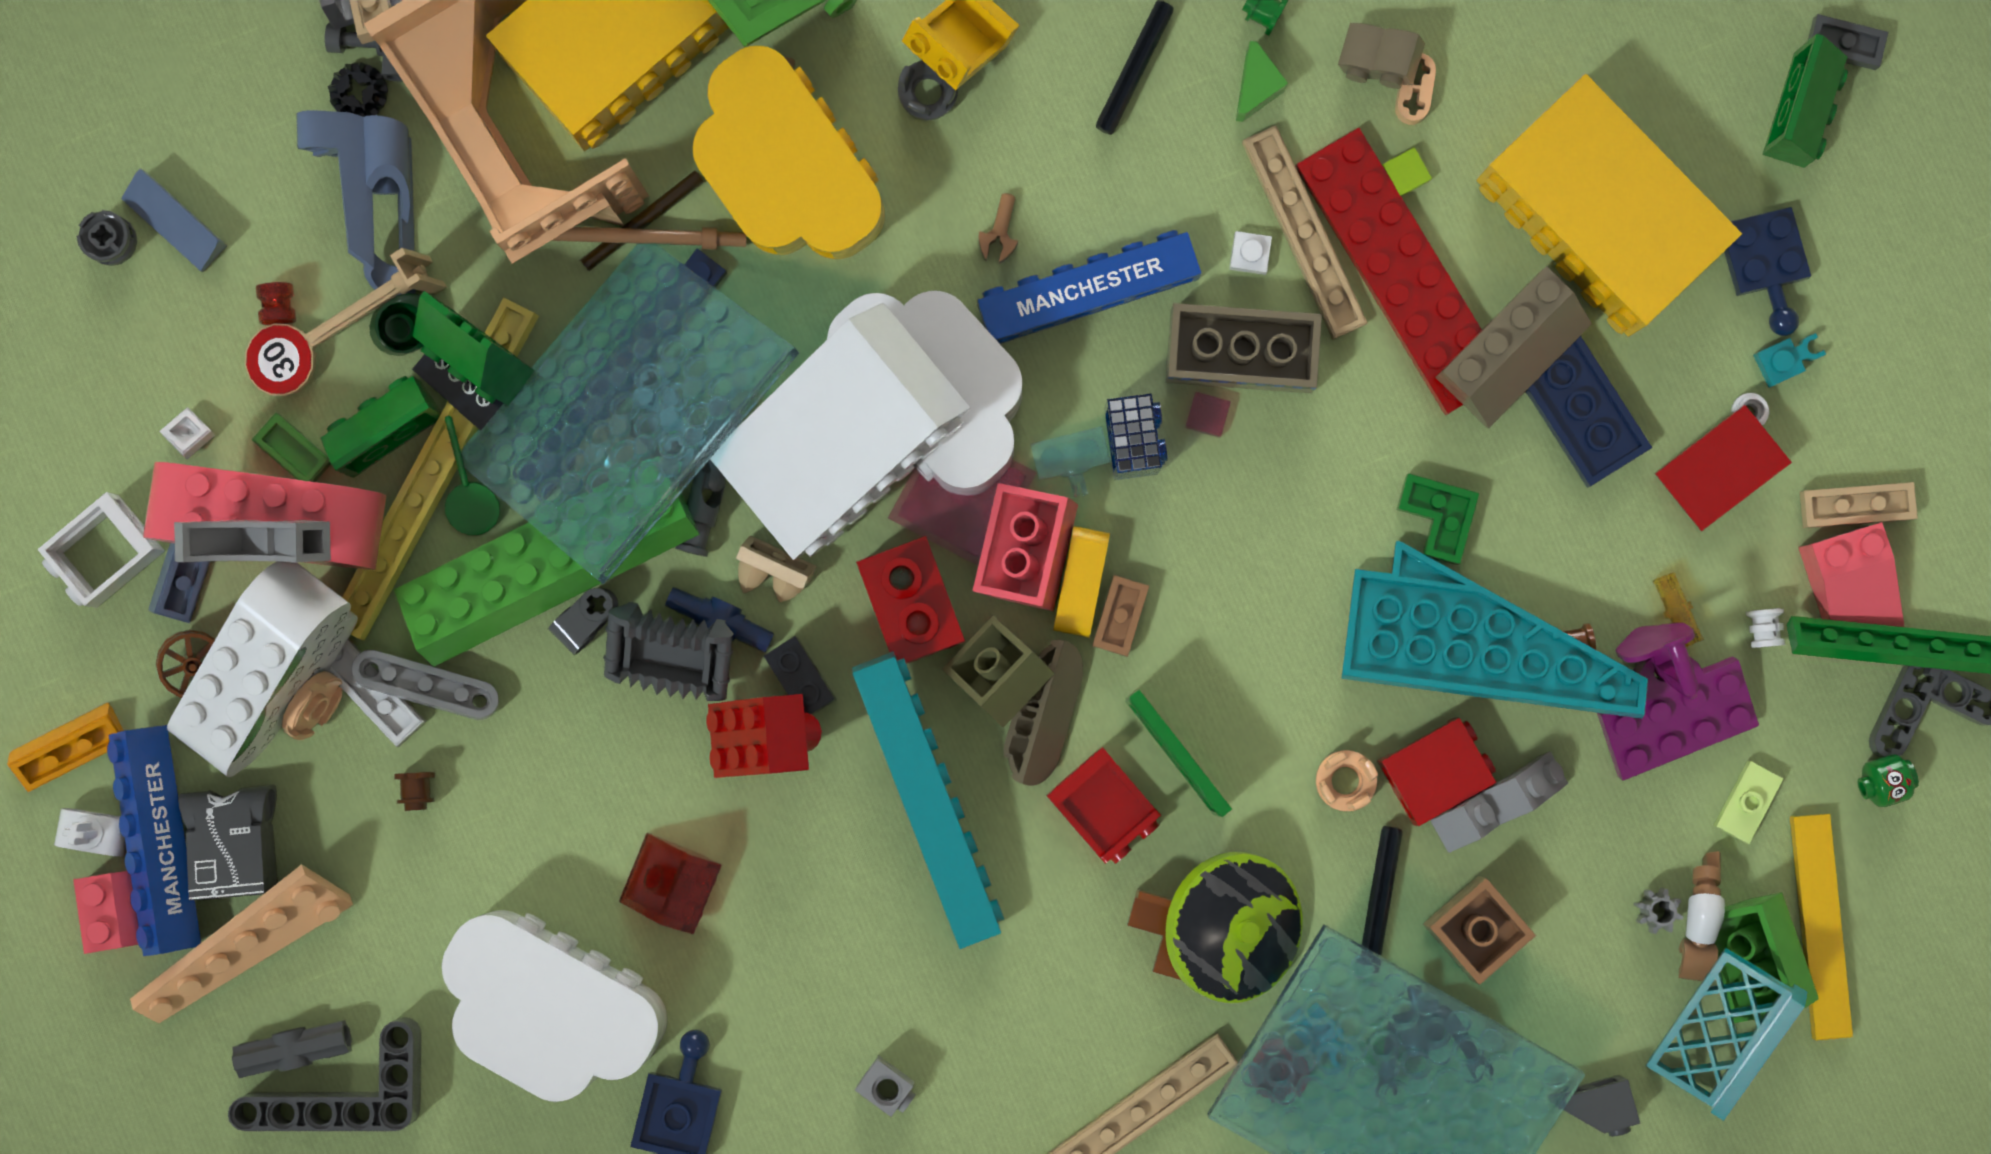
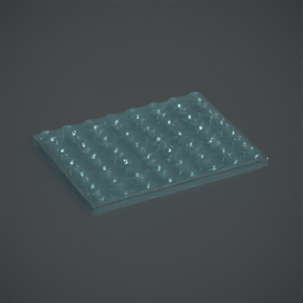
[461,243,799,585]
[1207,924,1585,1154]

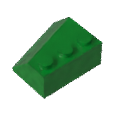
[413,291,535,406]

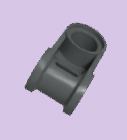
[548,588,618,655]

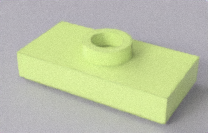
[1713,761,1783,844]

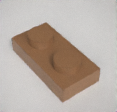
[1092,575,1149,657]

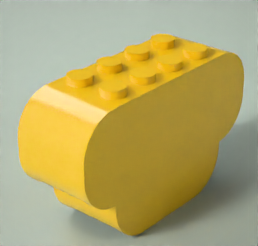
[693,46,885,259]

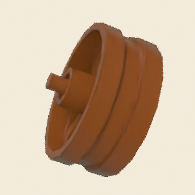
[156,629,215,698]

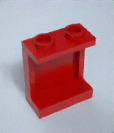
[1377,717,1497,826]
[1046,747,1161,864]

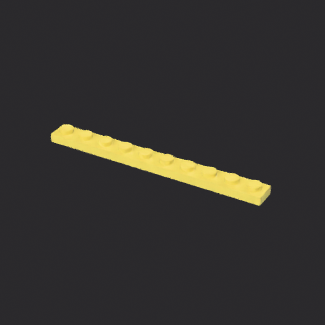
[342,297,539,641]

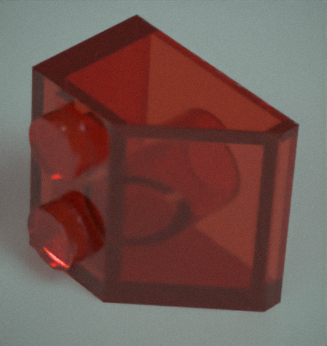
[619,833,722,934]

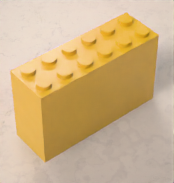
[486,0,731,152]
[1476,74,1742,337]

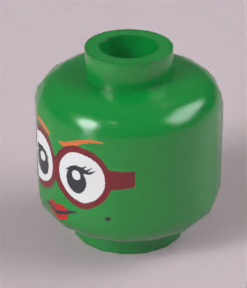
[1857,754,1919,807]

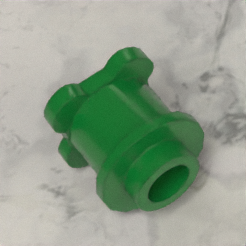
[1242,0,1288,36]

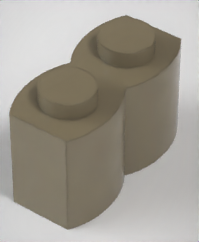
[1338,23,1425,89]

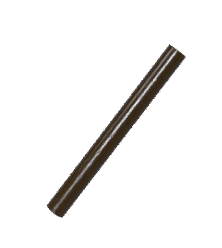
[580,170,704,271]

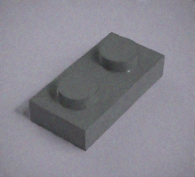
[1808,14,1889,70]

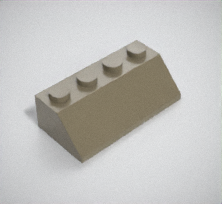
[1435,266,1592,428]

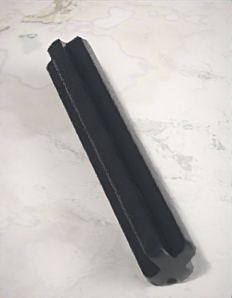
[1096,0,1174,135]
[1358,826,1403,973]

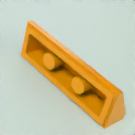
[7,703,124,792]

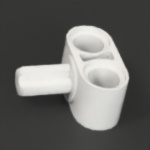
[54,808,126,857]

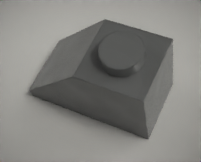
[1548,1075,1641,1137]

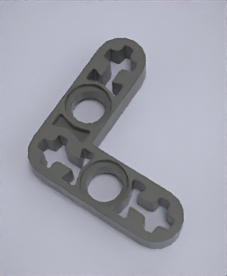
[1869,665,1991,757]

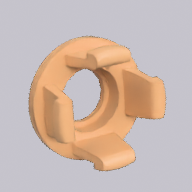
[1315,750,1378,811]

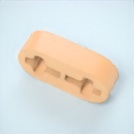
[1395,53,1436,125]

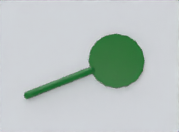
[445,416,500,535]

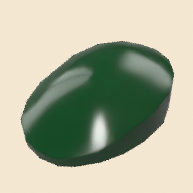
[369,293,424,356]

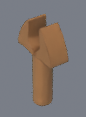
[978,193,1018,264]

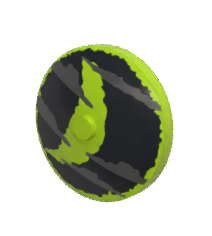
[1166,852,1303,1003]

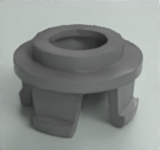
[898,60,958,120]

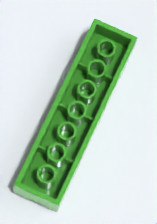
[394,457,700,667]

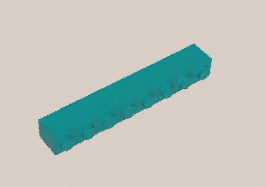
[852,651,1005,949]

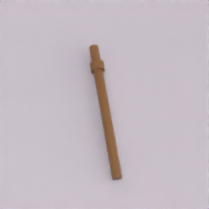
[551,227,746,250]

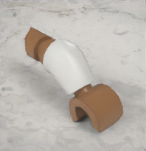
[1679,851,1725,982]

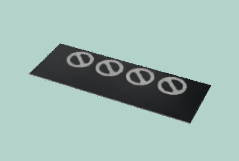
[412,354,504,431]

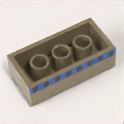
[1165,303,1322,394]

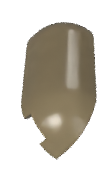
[1004,640,1083,786]

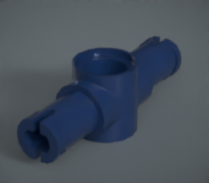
[664,586,774,652]

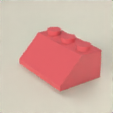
[972,483,1078,611]

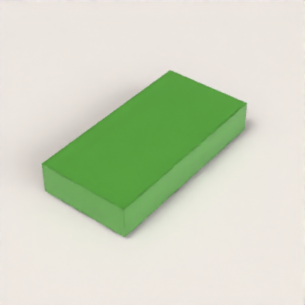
[252,413,331,482]

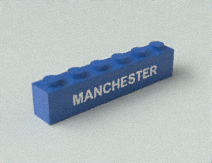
[977,230,1202,344]
[107,725,201,956]

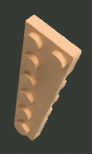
[130,864,353,1023]

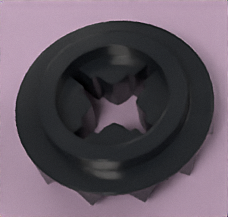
[328,62,388,117]

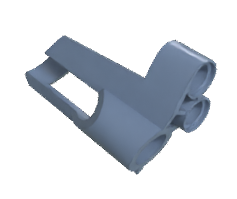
[296,110,416,295]

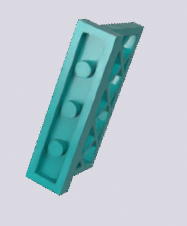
[1646,948,1808,1121]

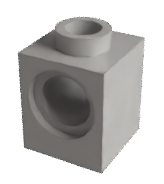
[855,1055,916,1117]

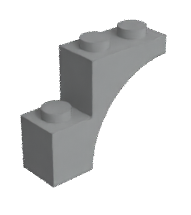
[174,520,331,562]
[1430,751,1568,853]

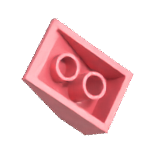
[1798,522,1905,627]

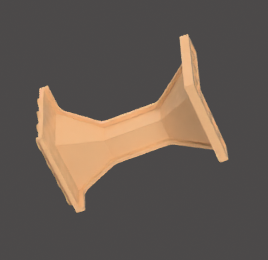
[364,0,649,264]

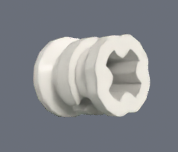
[1746,608,1785,648]

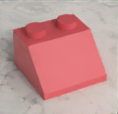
[73,871,139,954]

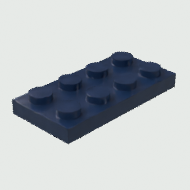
[1526,335,1652,488]

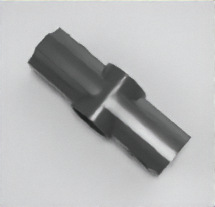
[232,1020,352,1078]

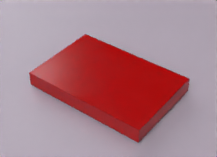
[1654,405,1792,531]

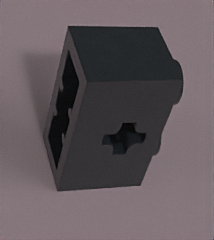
[764,636,837,715]

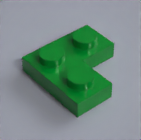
[1396,473,1479,565]

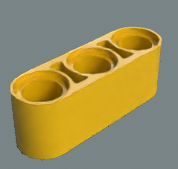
[1053,526,1110,638]

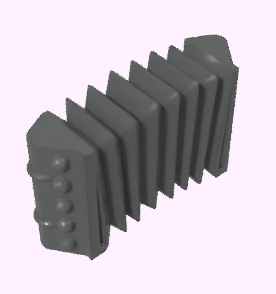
[603,602,733,701]

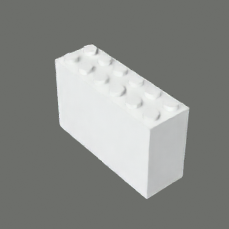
[708,303,970,560]

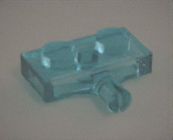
[1030,426,1111,498]

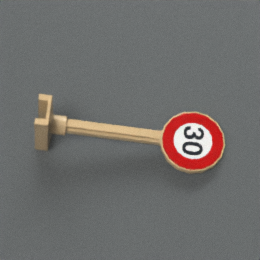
[245,248,447,396]

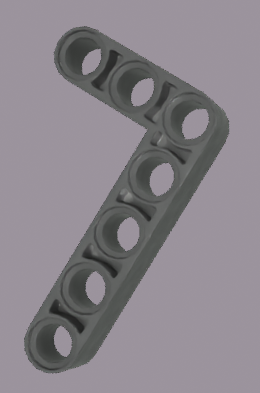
[228,1017,421,1131]

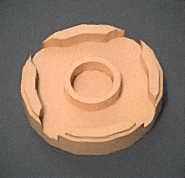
[282,671,343,740]

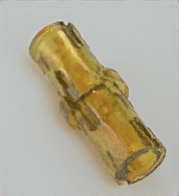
[1652,572,1705,647]

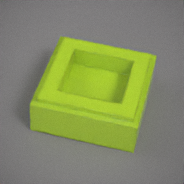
[1382,147,1432,197]

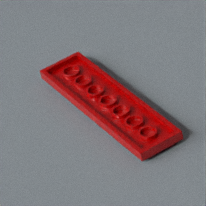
[1295,128,1482,416]

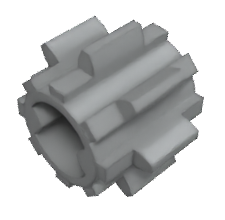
[1634,888,1683,934]

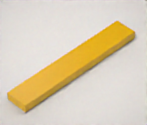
[1790,814,1853,1040]

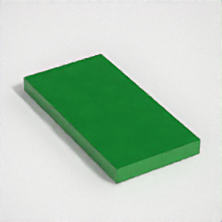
[1125,689,1232,817]

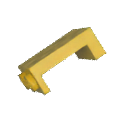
[902,0,1020,90]

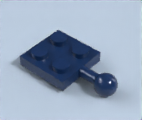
[1724,207,1811,336]
[630,1030,722,1154]

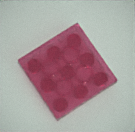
[888,460,1037,566]

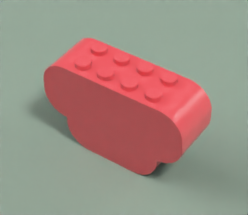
[143,462,387,570]

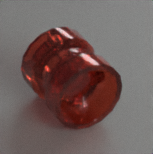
[255,282,297,325]

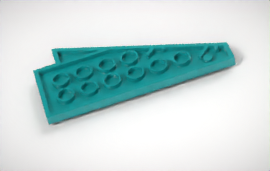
[1341,541,1648,719]

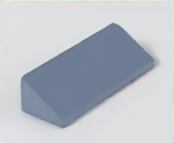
[121,168,227,272]
[148,543,210,623]

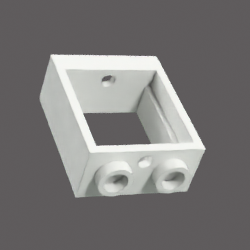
[37,492,165,608]

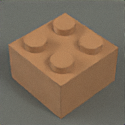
[1423,876,1536,985]

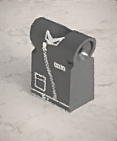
[178,784,278,900]

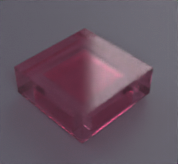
[1185,392,1231,438]

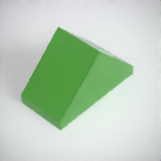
[1236,41,1288,122]

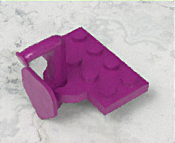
[1597,623,1759,781]

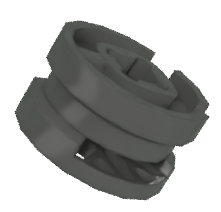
[77,210,137,266]

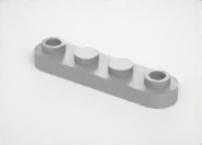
[352,650,499,720]

